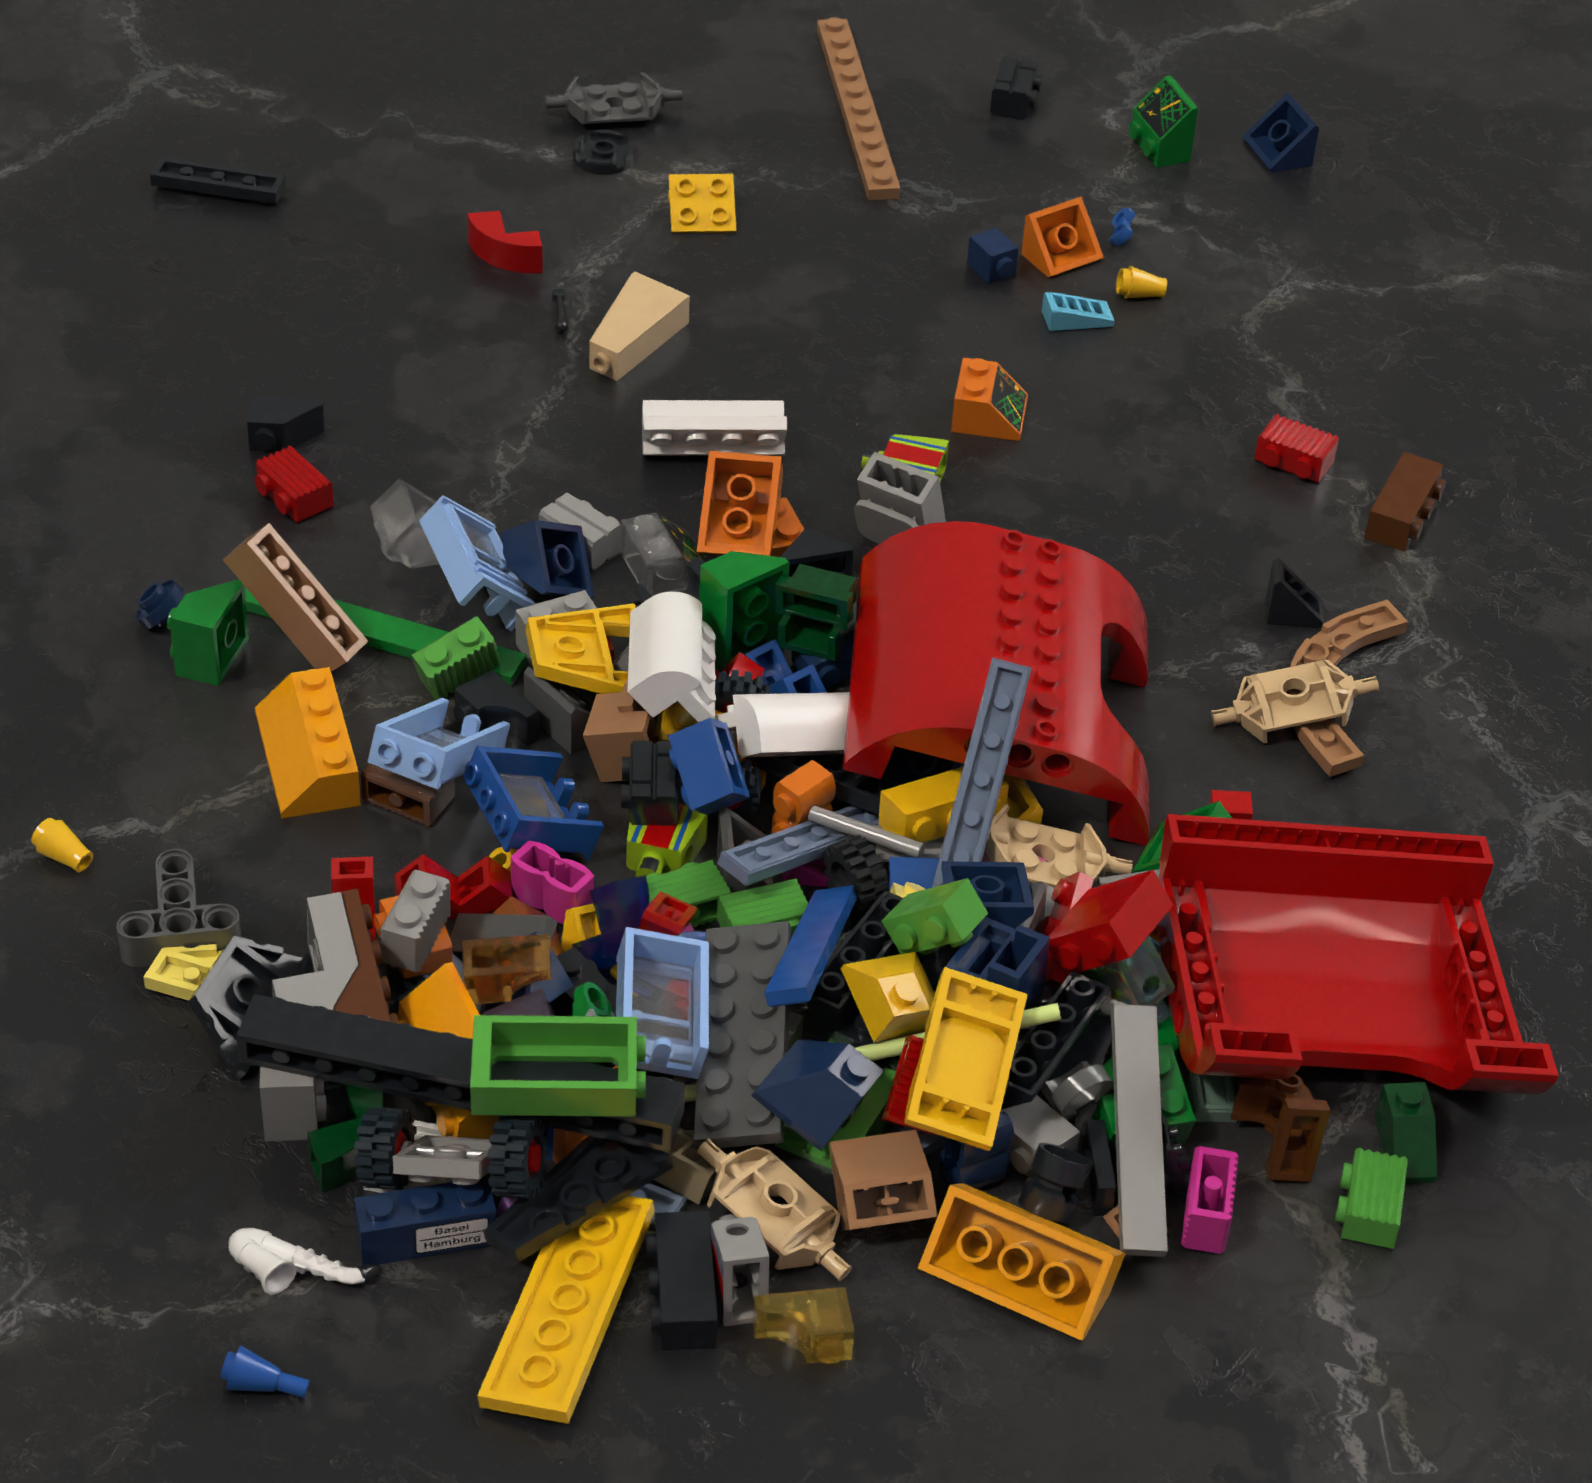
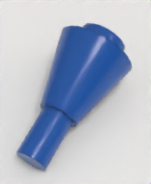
[220,1345,310,1398]

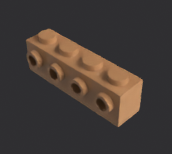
[223,523,368,672]

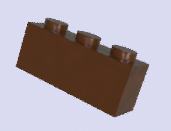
[1364,452,1446,552]

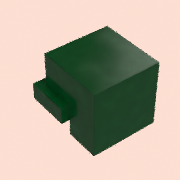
[776,564,857,661]

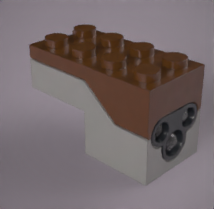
[272,889,399,1090]

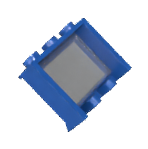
[463,746,604,861]

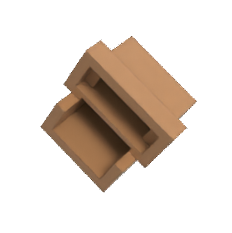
[583,681,658,782]

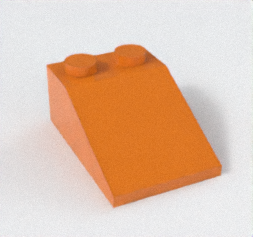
[697,451,783,556]

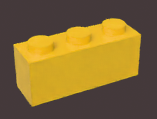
[878,766,1009,843]

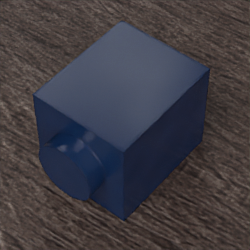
[967,228,1019,284]

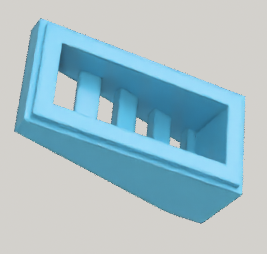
[1042,292,1115,331]

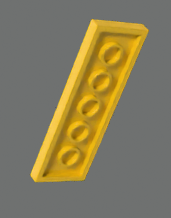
[477,1196,655,1424]

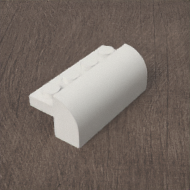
[642,400,787,456]
[627,592,716,722]
[715,692,849,758]

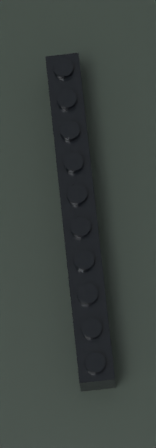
[236,994,685,1152]

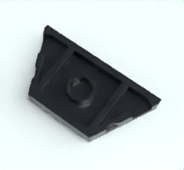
[748,754,886,815]
[188,936,313,1080]

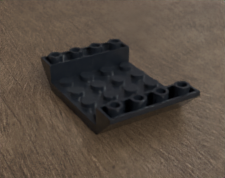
[806,890,1110,1110]

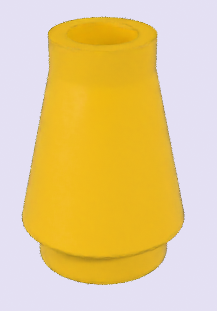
[1116,266,1167,299]
[31,818,93,873]

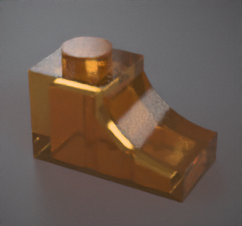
[463,934,552,1004]

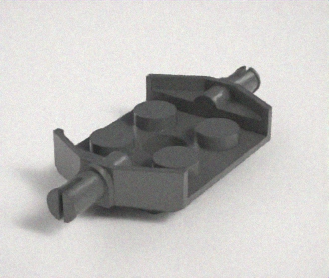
[545,73,683,124]

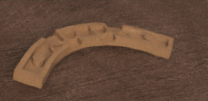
[1286,599,1408,777]

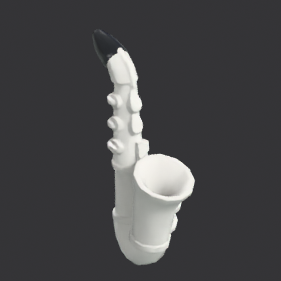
[229,1228,382,1295]

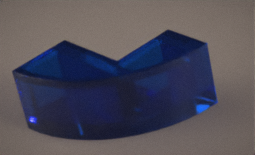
[572,875,649,970]

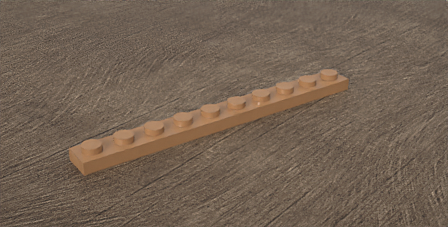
[817,18,900,200]

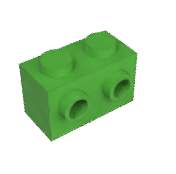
[881,878,989,955]

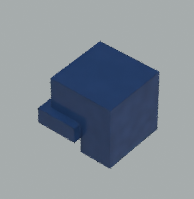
[946,917,1050,1010]

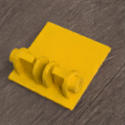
[668,174,736,233]

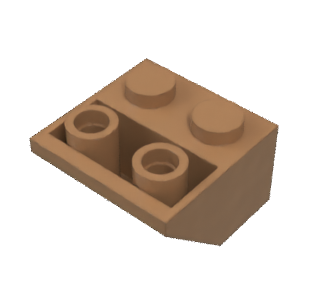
[828,1130,938,1231]

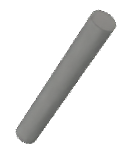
[808,805,925,858]

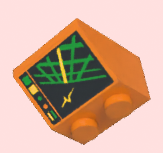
[951,358,1028,441]

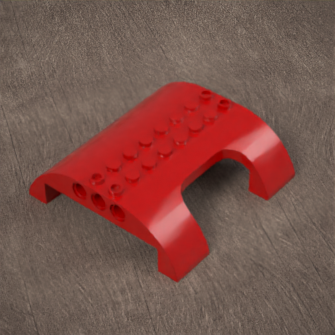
[842,521,1150,846]
[1158,814,1559,1095]

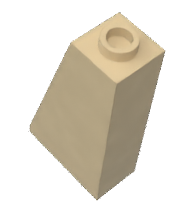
[589,272,690,381]

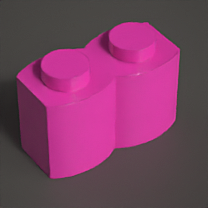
[511,841,594,925]

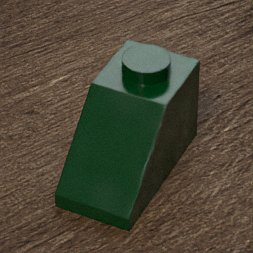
[1375,1082,1437,1184]

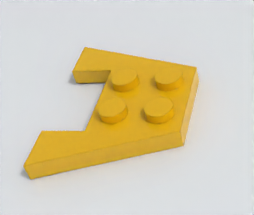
[525,603,636,694]

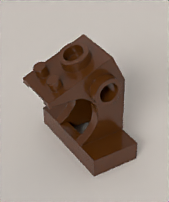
[1230,1074,1331,1182]

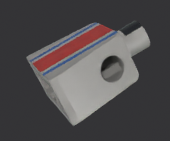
[711,1214,769,1327]

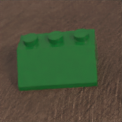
[699,551,789,672]

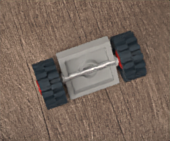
[354,1107,548,1199]

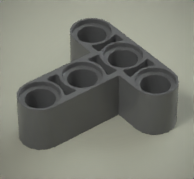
[116,849,241,967]

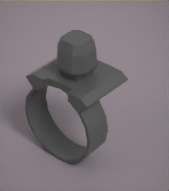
[1041,1061,1113,1121]

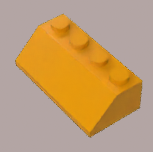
[255,667,361,819]
[397,962,499,1139]
[918,1183,1126,1341]

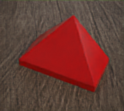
[638,891,698,936]

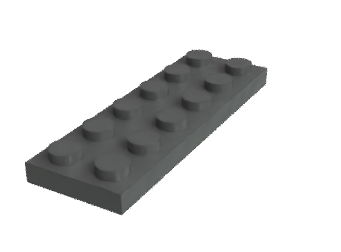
[694,921,792,1150]

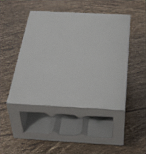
[854,452,946,544]

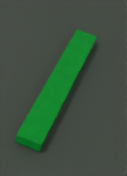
[245,587,527,687]

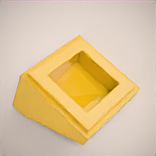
[561,902,609,952]

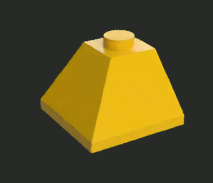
[841,952,935,1043]

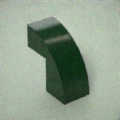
[307,1085,383,1193]

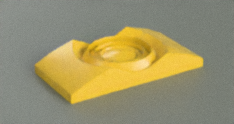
[904,967,1028,1151]

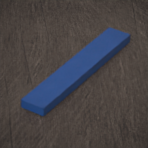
[764,885,857,1007]

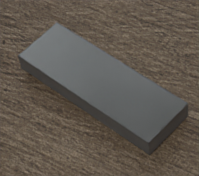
[450,913,558,958]

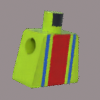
[861,434,949,482]
[626,804,708,881]

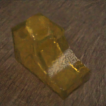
[753,1287,854,1364]

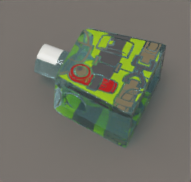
[1095,935,1175,1024]

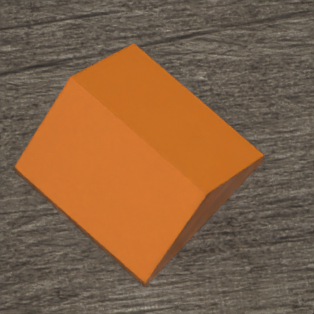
[1021,196,1104,278]

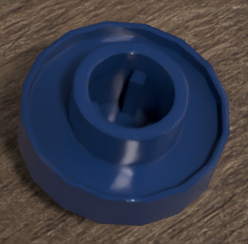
[135,579,185,629]

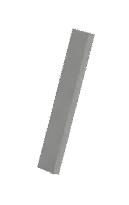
[1111,1004,1168,1257]

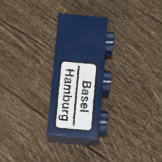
[354,1176,497,1265]

